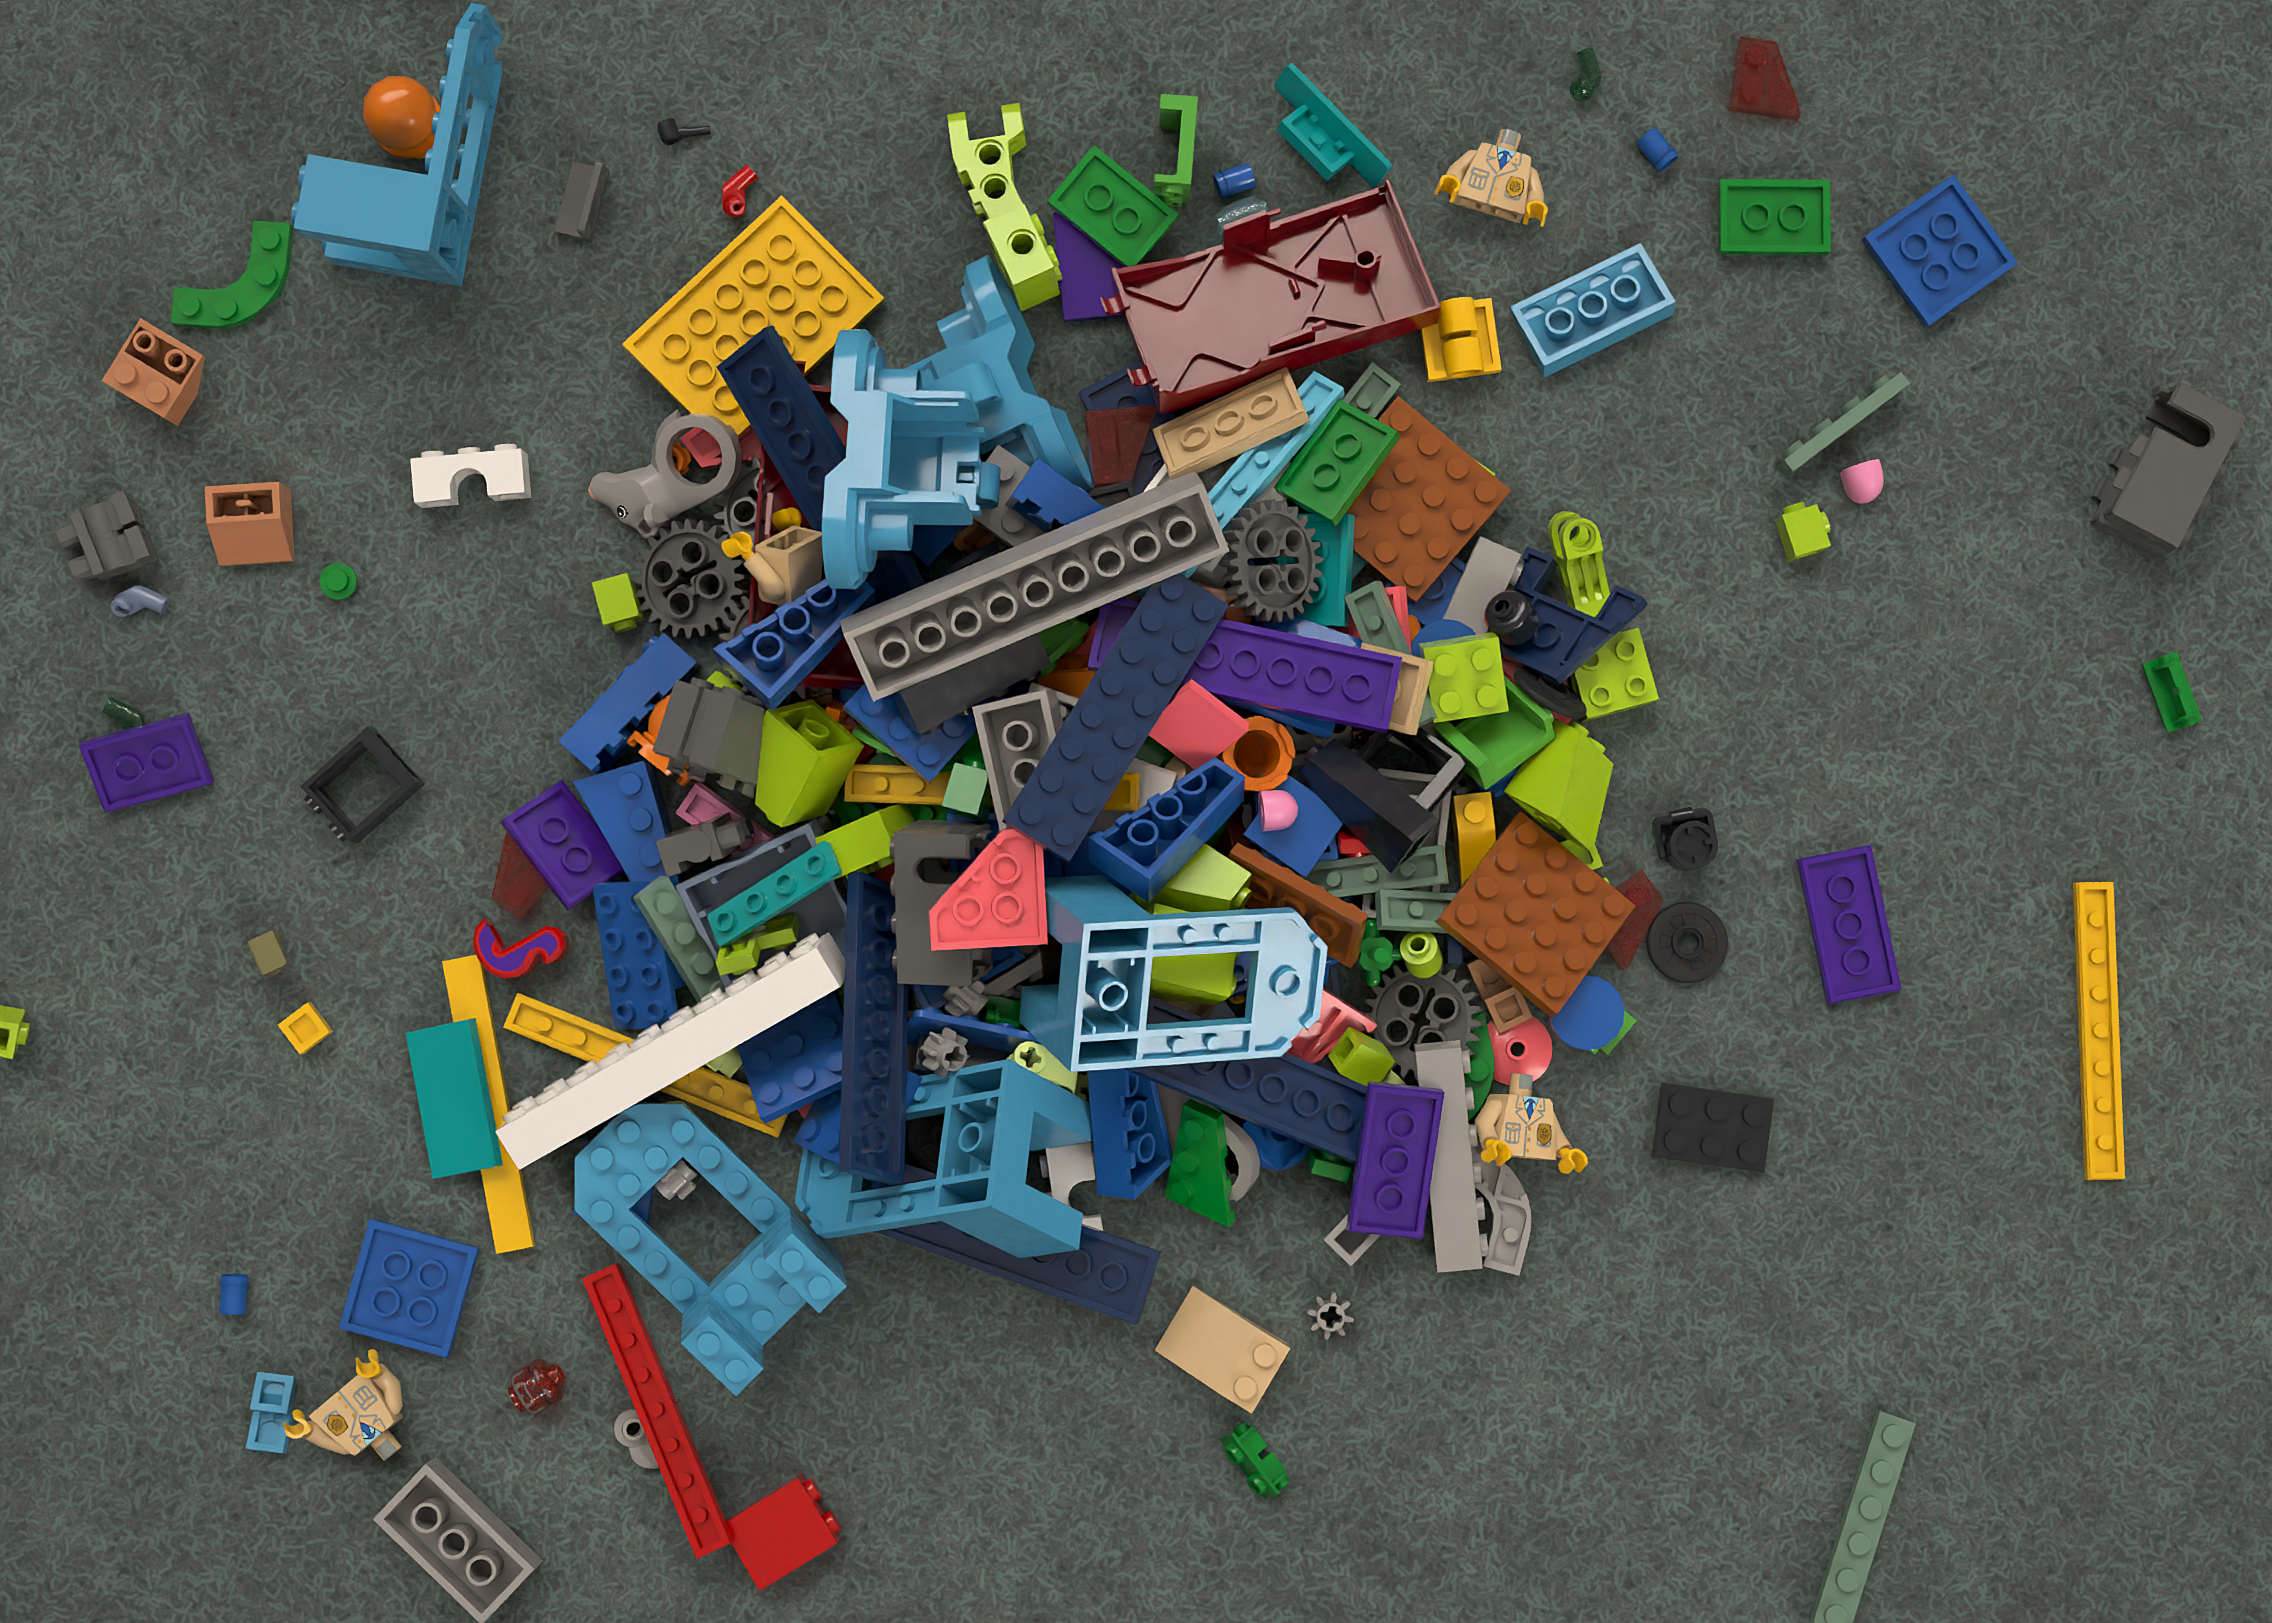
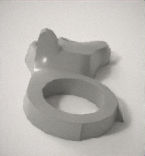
[588,409,743,539]
[1156,1083,1260,1201]

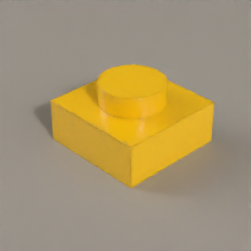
[278,1002,333,1054]

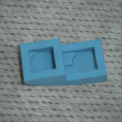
[246,1372,296,1454]

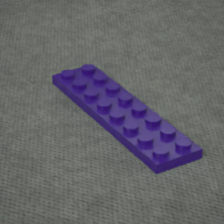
[1087,597,1402,733]

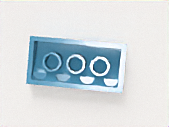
[1510,243,1676,378]

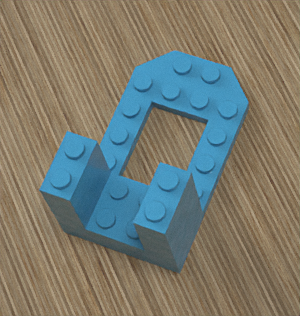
[291,3,502,287]
[1019,875,1328,1072]
[795,1059,1092,1258]
[575,1101,847,1396]

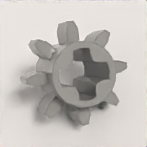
[942,979,989,1017]
[920,1027,970,1078]
[654,1157,698,1200]
[1307,1291,1354,1340]

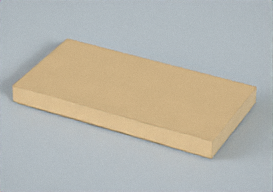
[1153,367,1310,480]

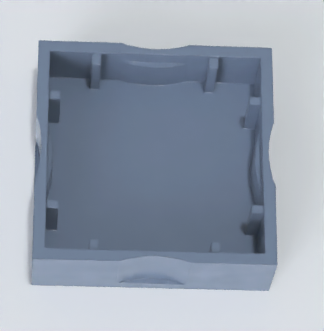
[675,817,847,988]

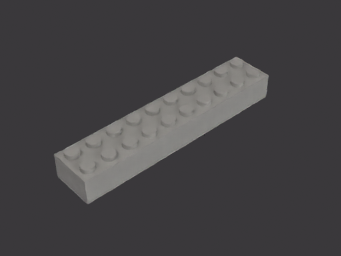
[840,471,1230,702]

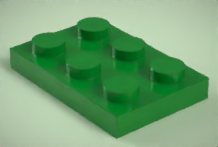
[1047,145,1179,267]
[1718,179,1831,256]
[1274,399,1401,527]

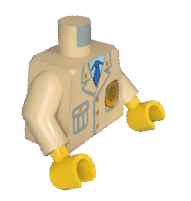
[1434,129,1548,227]
[721,507,823,608]
[1474,1073,1588,1174]
[282,1349,403,1461]

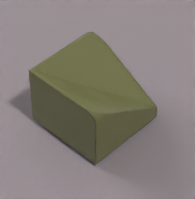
[247,930,287,976]

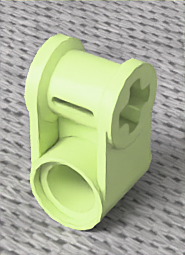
[1007,1041,1078,1094]

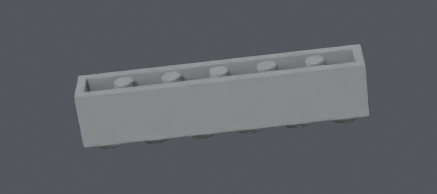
[1389,536,1524,753]
[1415,1040,1489,1273]

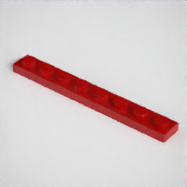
[582,1263,734,1559]

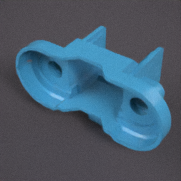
[905,255,1094,491]
[822,329,1001,589]

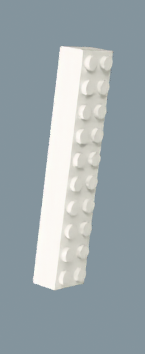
[495,932,845,1170]

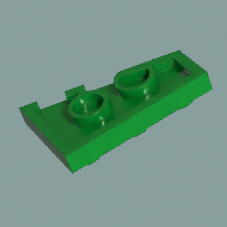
[1164,1099,1236,1228]

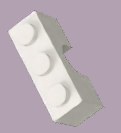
[410,444,531,508]
[1040,1141,1103,1231]

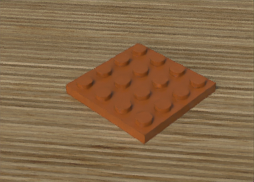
[1302,396,1511,604]
[1435,811,1635,1018]

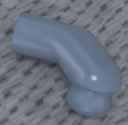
[111,585,170,617]

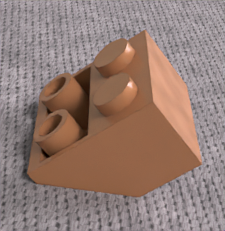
[102,318,205,426]
[205,482,295,566]

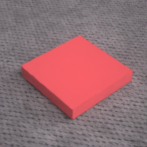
[1149,679,1249,770]

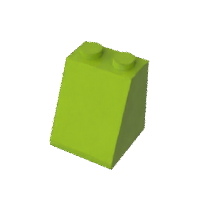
[755,700,864,827]
[1504,718,1614,851]
[1130,844,1252,912]
[1145,903,1240,1005]

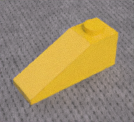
[1450,792,1496,887]

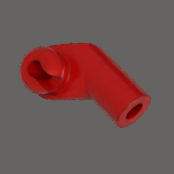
[722,164,758,217]

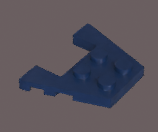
[1499,547,1648,684]

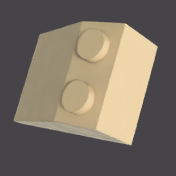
[1155,1286,1290,1413]

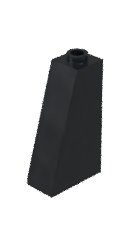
[1299,738,1439,873]

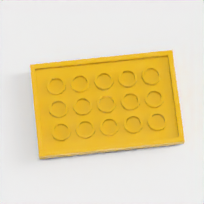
[622,195,885,441]

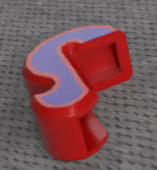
[473,919,569,979]

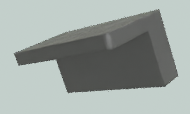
[554,161,610,243]

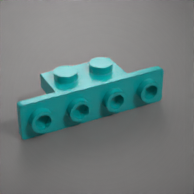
[1274,63,1392,188]
[707,841,842,947]

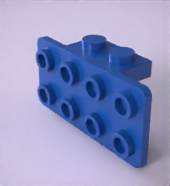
[593,880,686,1029]
[907,1007,1042,1053]

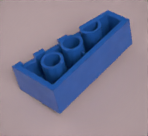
[1005,458,1108,533]
[713,579,877,711]
[558,633,702,774]
[1088,757,1245,903]
[573,761,686,896]
[1087,1068,1173,1200]

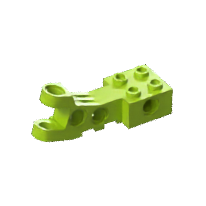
[947,103,1063,312]
[1548,511,1659,722]

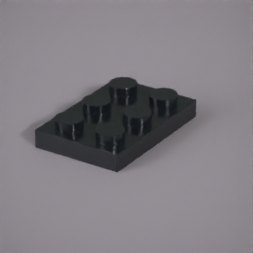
[1652,1082,1774,1173]

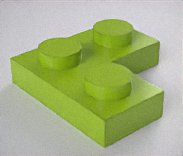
[715,912,800,976]

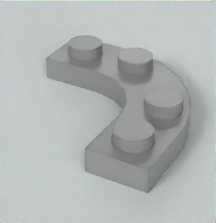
[1471,1147,1531,1276]

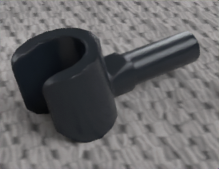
[657,118,711,145]

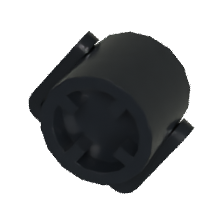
[1652,807,1718,871]

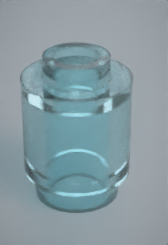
[1214,194,1269,238]

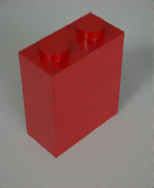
[726,1473,842,1591]

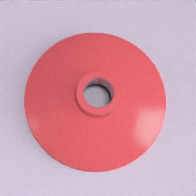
[1487,1016,1552,1085]

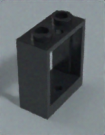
[300,727,425,843]
[1351,727,1468,813]

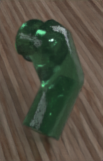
[1569,48,1603,102]
[102,697,145,730]

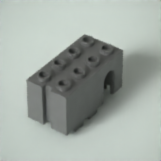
[2090,383,2246,558]
[652,677,778,800]
[889,820,993,987]

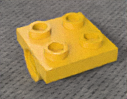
[1420,297,1502,382]

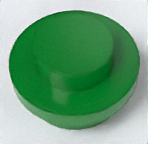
[320,563,358,600]

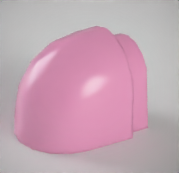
[1840,459,1884,504]
[1258,790,1298,832]

